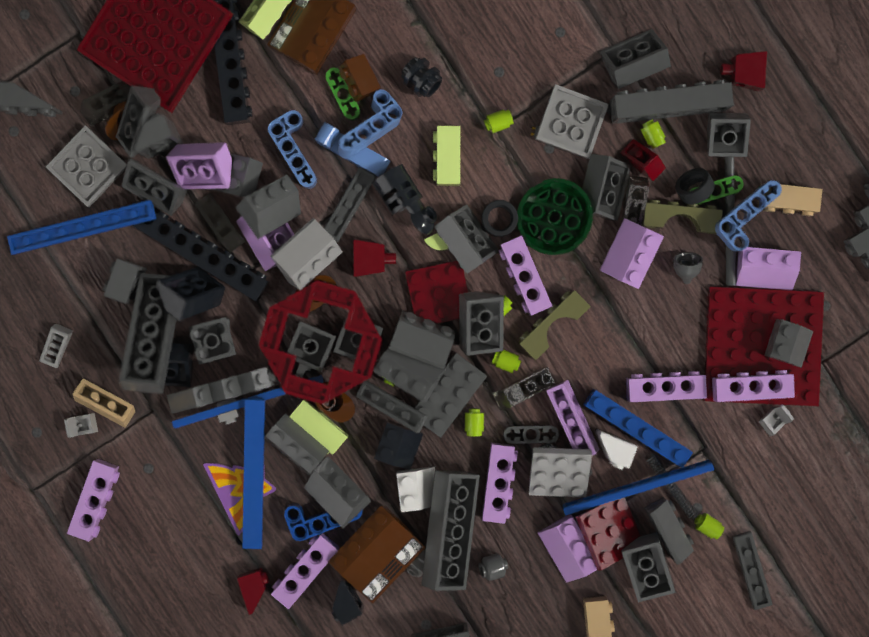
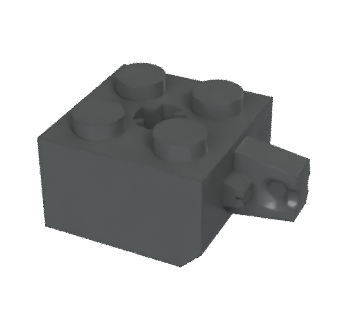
[287,321,337,378]

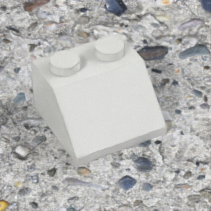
[595,429,638,470]
[397,467,435,512]

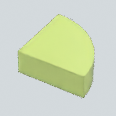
[424,233,448,250]

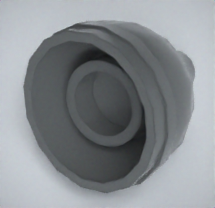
[673,252,703,284]

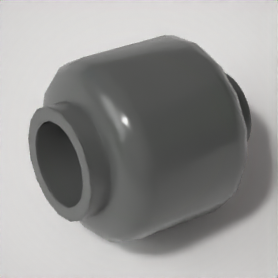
[478,553,508,581]

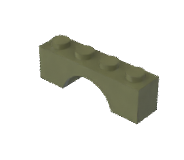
[641,200,723,234]
[518,290,591,360]

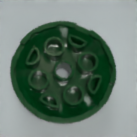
[517,178,593,255]

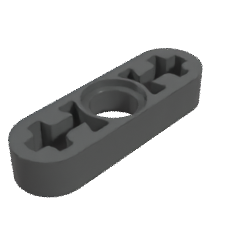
[503,425,559,444]

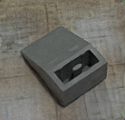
[0,82,62,117]
[211,154,263,198]

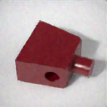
[720,51,767,91]
[353,240,396,277]

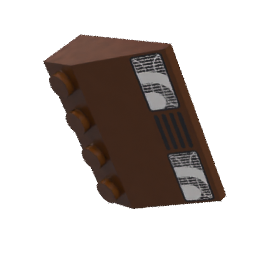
[267,0,356,75]
[328,505,426,603]

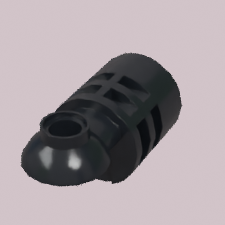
[372,164,438,235]

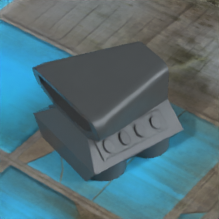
[189,317,236,365]

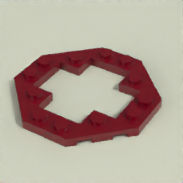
[259,281,382,404]

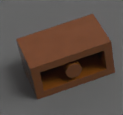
[338,54,381,102]

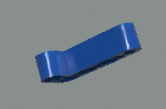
[284,503,363,541]

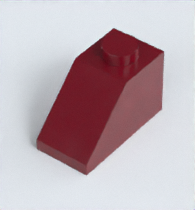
[620,139,666,181]
[237,568,269,615]

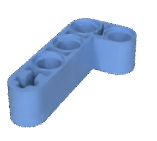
[338,90,402,159]
[268,110,317,189]
[314,122,391,177]
[715,181,782,252]

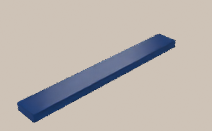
[7,200,156,255]
[172,374,323,428]
[242,398,265,549]
[563,459,714,515]

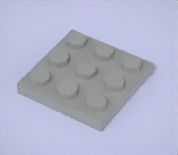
[535,84,609,159]
[46,125,127,207]
[529,448,592,497]

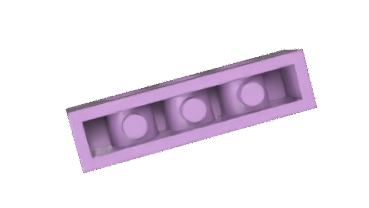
[498,236,552,316]
[712,370,795,402]
[626,371,707,402]
[546,380,599,455]
[482,443,518,524]
[67,459,120,542]
[271,533,339,609]

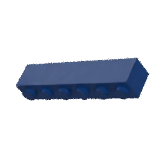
[583,389,693,468]

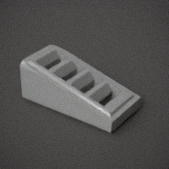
[39,324,73,368]

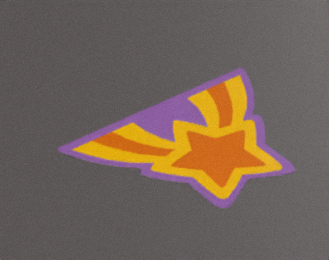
[203,463,276,535]

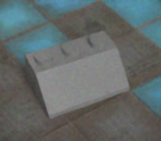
[270,218,342,290]

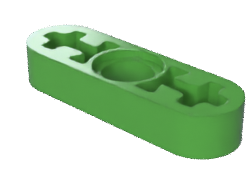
[326,68,360,121]
[690,175,744,205]

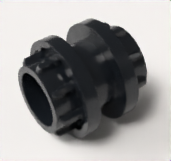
[401,57,442,97]

